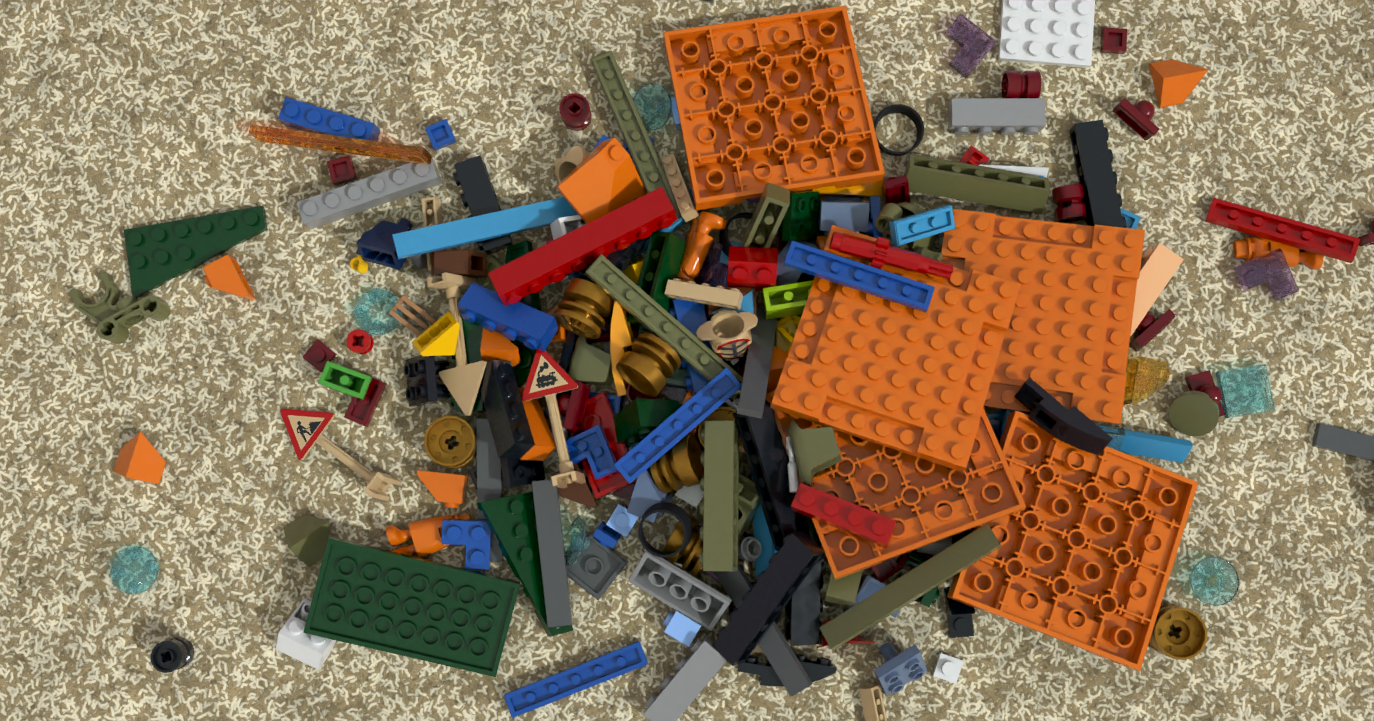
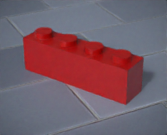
[791,483,896,548]

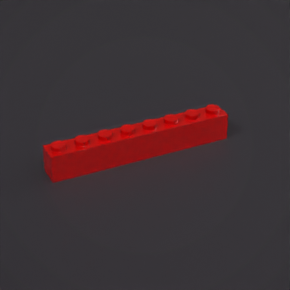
[488,187,677,306]

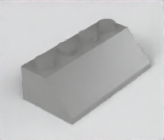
[628,550,732,631]

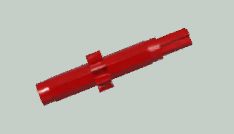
[829,232,953,279]

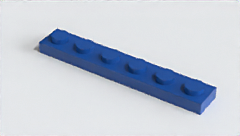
[784,241,935,312]
[613,367,742,484]
[504,640,648,718]

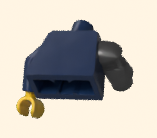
[350,218,428,274]

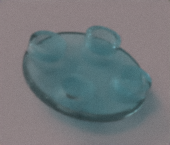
[353,288,402,336]
[110,546,160,594]

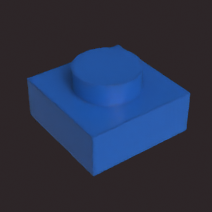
[425,119,457,151]
[593,521,622,549]

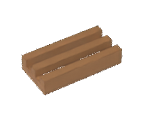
[388,295,436,336]

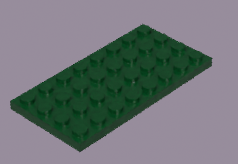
[303,536,521,677]

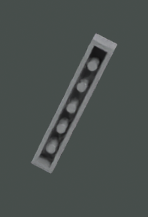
[296,156,442,229]

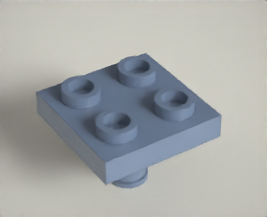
[874,642,928,696]

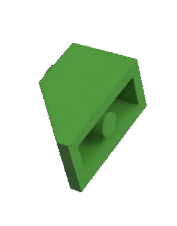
[318,361,372,400]

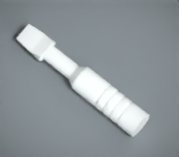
[786,437,799,493]

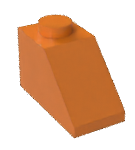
[203,254,256,301]
[417,470,469,508]

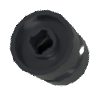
[150,637,194,673]

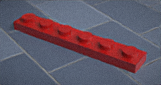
[1205,198,1360,263]

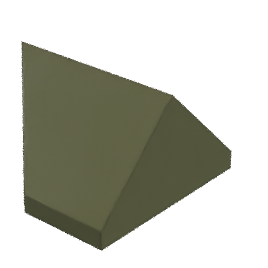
[283,514,329,567]

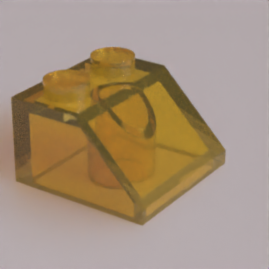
[1123,356,1170,407]

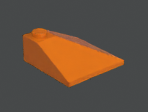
[556,137,647,224]

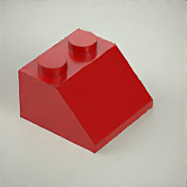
[727,246,778,291]

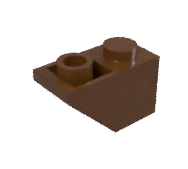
[431,250,487,279]
[551,463,599,508]

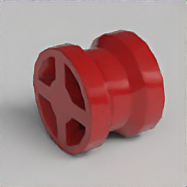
[346,329,374,354]

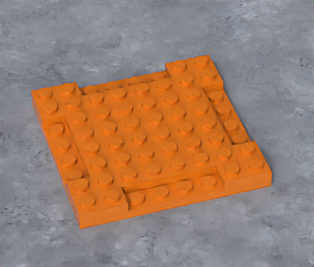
[663,5,885,211]
[941,209,1145,425]
[770,225,1021,472]
[766,390,1026,580]
[947,411,1199,671]

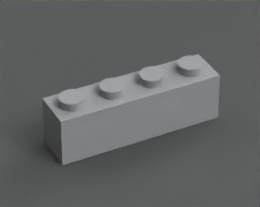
[948,98,1046,135]
[643,635,727,721]

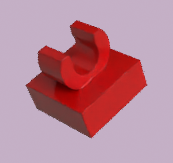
[959,145,990,166]

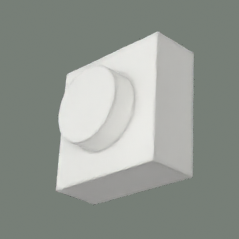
[932,652,963,684]

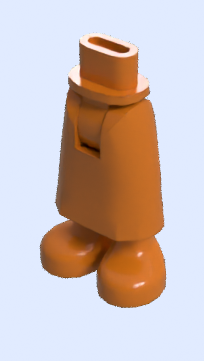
[677,211,727,282]
[1233,226,1323,270]
[386,513,471,558]

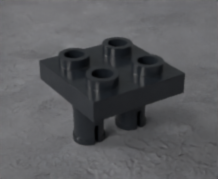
[404,355,451,407]
[500,458,545,488]

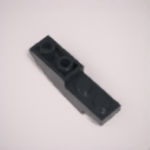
[1014,378,1113,455]
[737,654,837,686]

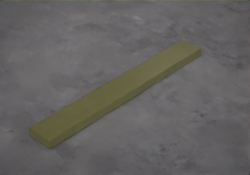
[590,50,682,220]
[584,254,743,402]
[819,523,1002,650]

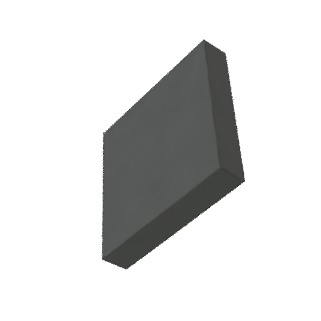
[566,533,628,600]

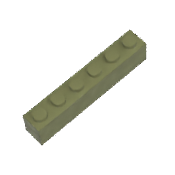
[904,154,1050,214]
[699,421,739,572]

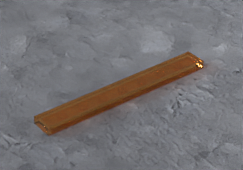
[249,125,432,165]

